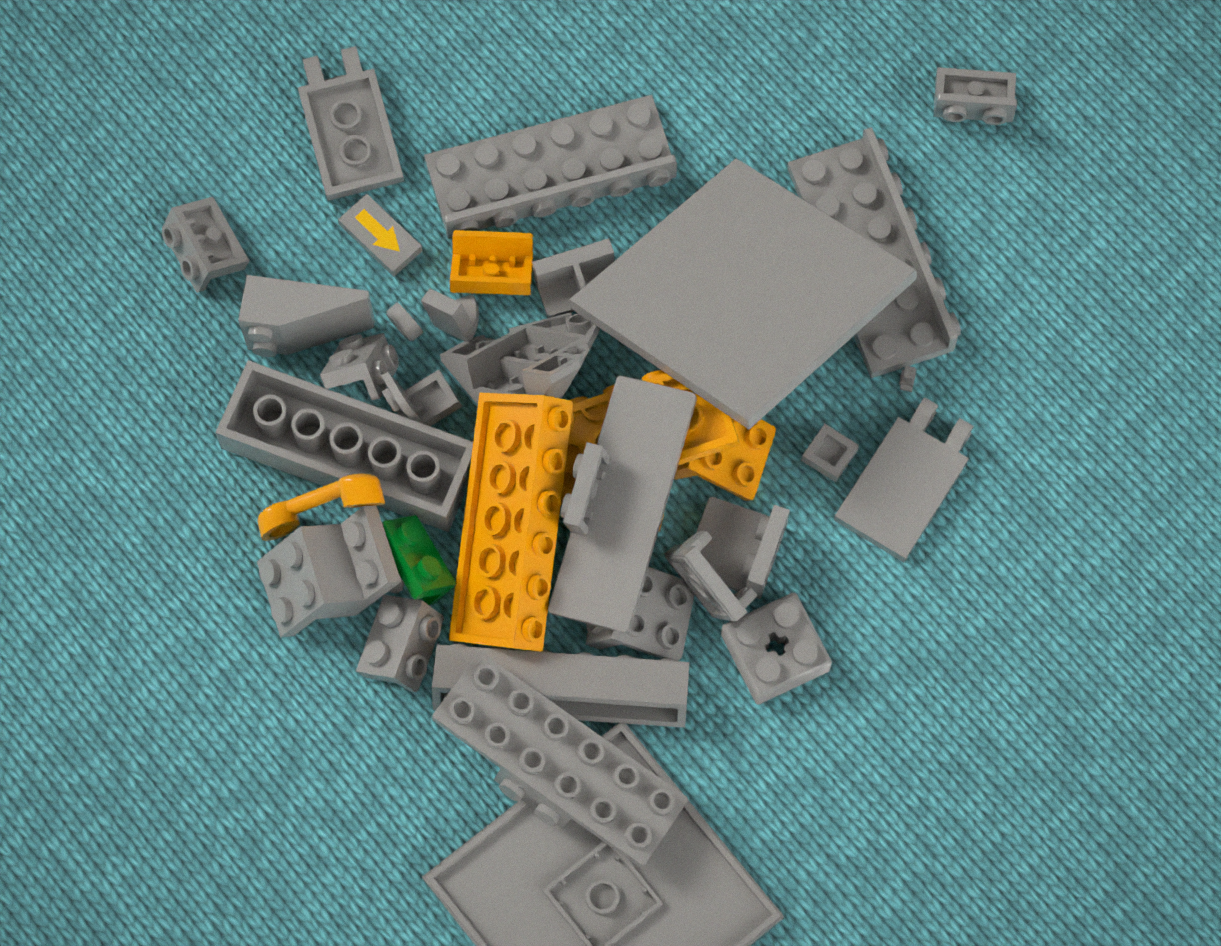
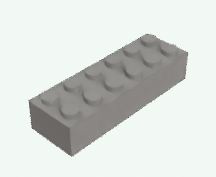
[215,360,473,532]

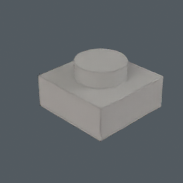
[801,424,859,482]

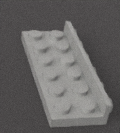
[424,95,677,238]
[787,127,961,378]

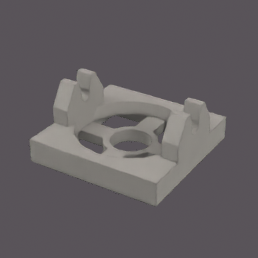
[664,530,757,622]

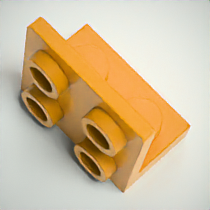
[674,418,776,501]

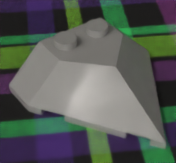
[440,312,600,404]

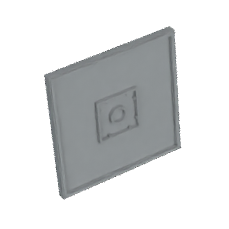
[569,158,917,429]
[422,723,784,946]

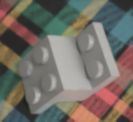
[257,505,401,637]

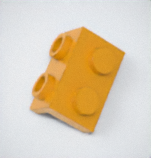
[450,230,533,295]

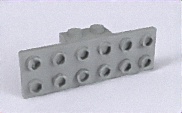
[548,376,697,633]
[432,652,688,867]

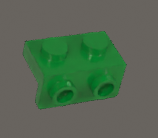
[382,515,457,605]

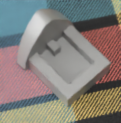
[421,288,479,342]

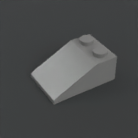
[238,275,375,357]

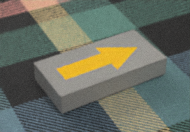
[338,194,423,277]

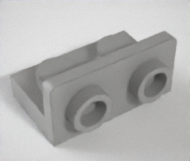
[162,197,249,293]

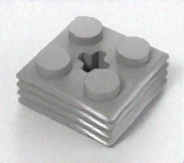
[721,592,832,704]

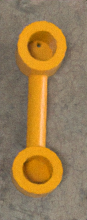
[257,473,385,541]

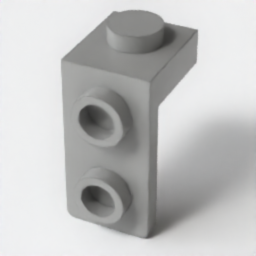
[381,369,462,426]

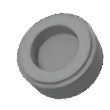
[386,302,423,342]

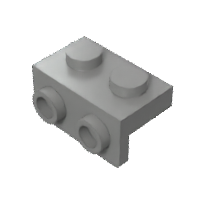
[934,67,1017,125]
[320,333,399,400]
[356,595,444,692]

